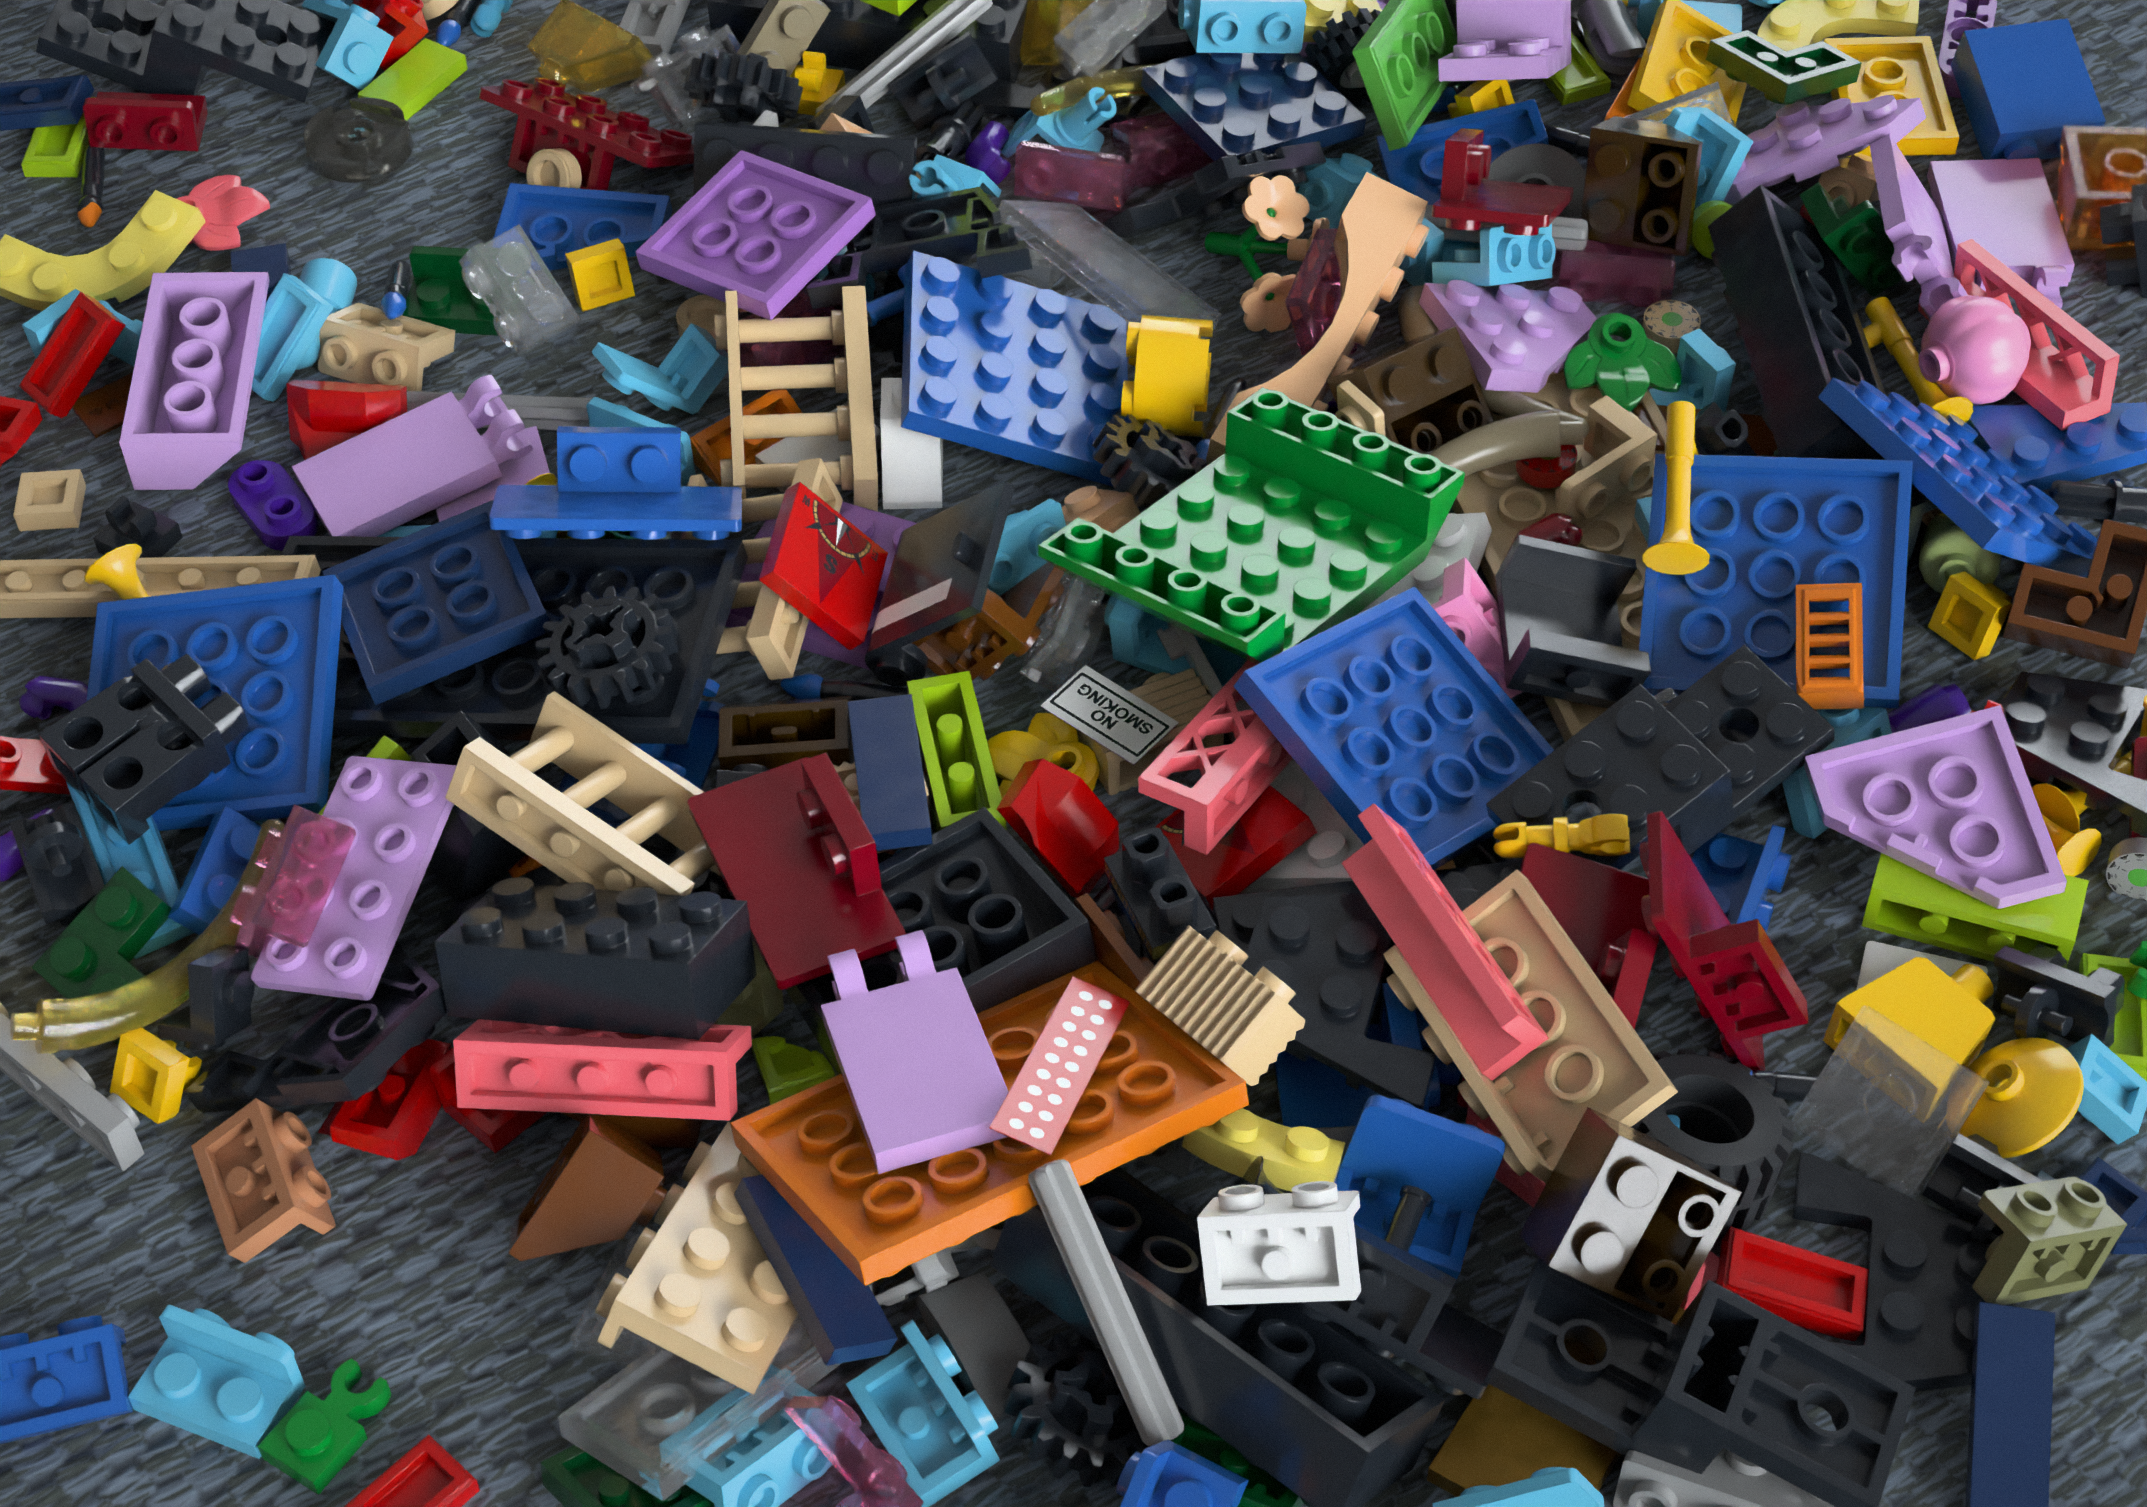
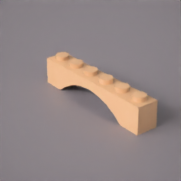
[1206,172,1430,465]

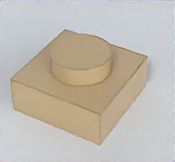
[13,469,86,531]

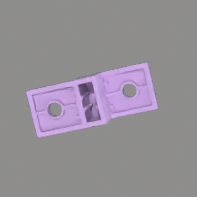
[1438,0,1571,82]

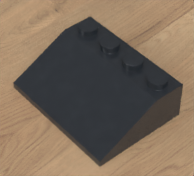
[786,807,1097,1074]

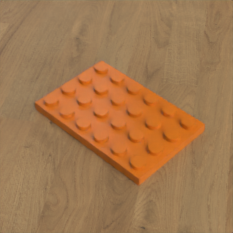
[730,961,1249,1286]

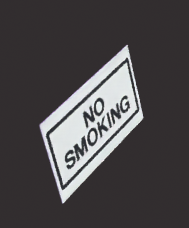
[1041,665,1179,765]

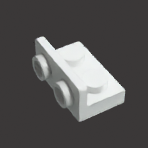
[1197,1181,1361,1305]

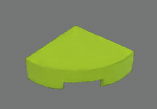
[751,1036,835,1104]

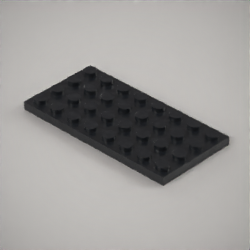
[281,536,748,744]

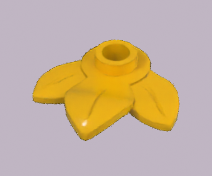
[987,713,1100,799]

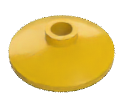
[1947,1038,2084,1158]

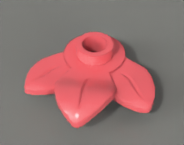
[176,175,270,251]

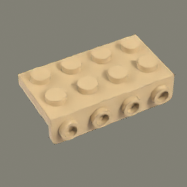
[1383,870,1678,1184]
[595,1122,798,1395]

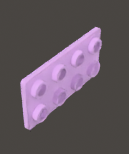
[251,756,456,1001]

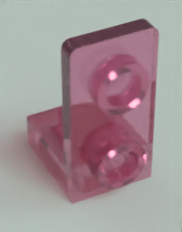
[784,1396,924,1507]

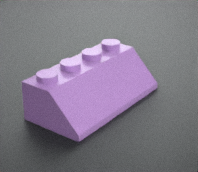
[119,272,270,490]

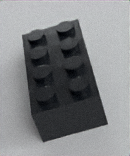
[435,877,757,1040]

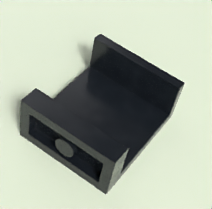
[1495,535,1651,709]

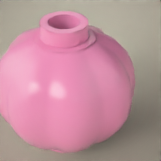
[1918,295,2031,405]

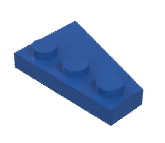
[1376,99,1549,205]
[490,183,673,275]
[1967,402,2147,491]

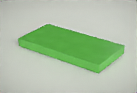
[1352,0,1457,151]

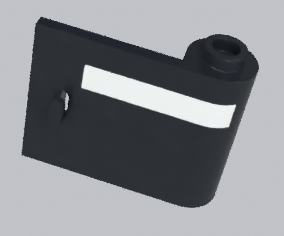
[865,481,1015,687]

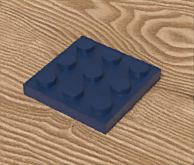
[1141,53,1367,161]
[322,500,549,705]

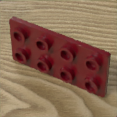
[479,77,694,191]
[1432,128,1574,236]
[687,753,906,990]
[1640,810,1808,1072]
[1455,843,1660,1110]

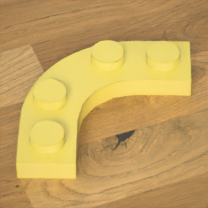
[1751,0,1919,87]
[0,190,206,311]
[1182,1108,1345,1192]

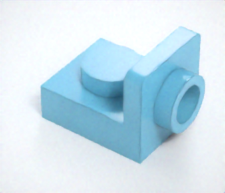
[2066,1034,2147,1145]

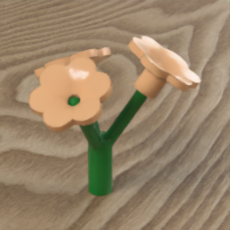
[1204,175,1331,333]

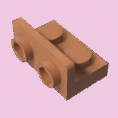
[191,1098,336,1263]

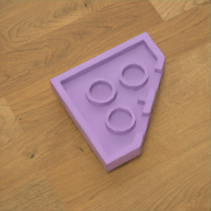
[1724,95,1926,204]
[1419,280,1597,393]
[1804,705,2067,909]

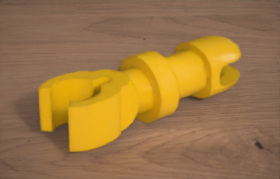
[1493,814,1630,858]

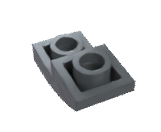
[915,1272,1031,1422]

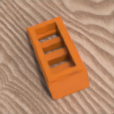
[1796,583,1864,709]

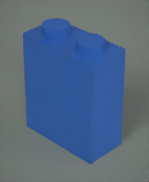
[1951,18,2106,160]

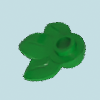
[1564,313,1682,412]

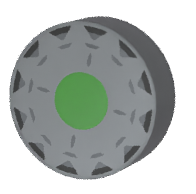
[2106,837,2147,901]

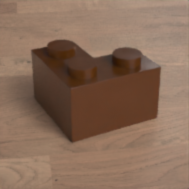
[2003,519,2147,669]

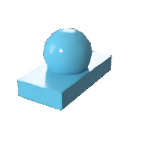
[252,273,334,402]

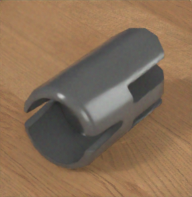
[1576,0,1646,90]

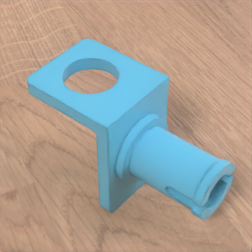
[1001,87,1117,171]
[909,154,1002,198]

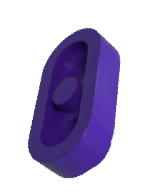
[228,460,318,551]

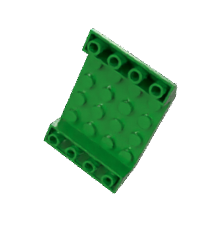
[1038,387,1465,664]

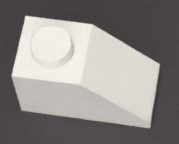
[880,378,943,510]

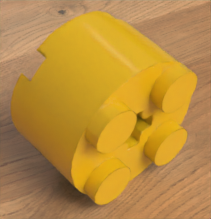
[1121,315,1213,437]

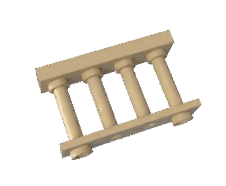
[715,286,878,512]
[670,458,843,680]
[445,691,722,896]

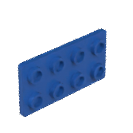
[489,426,742,540]

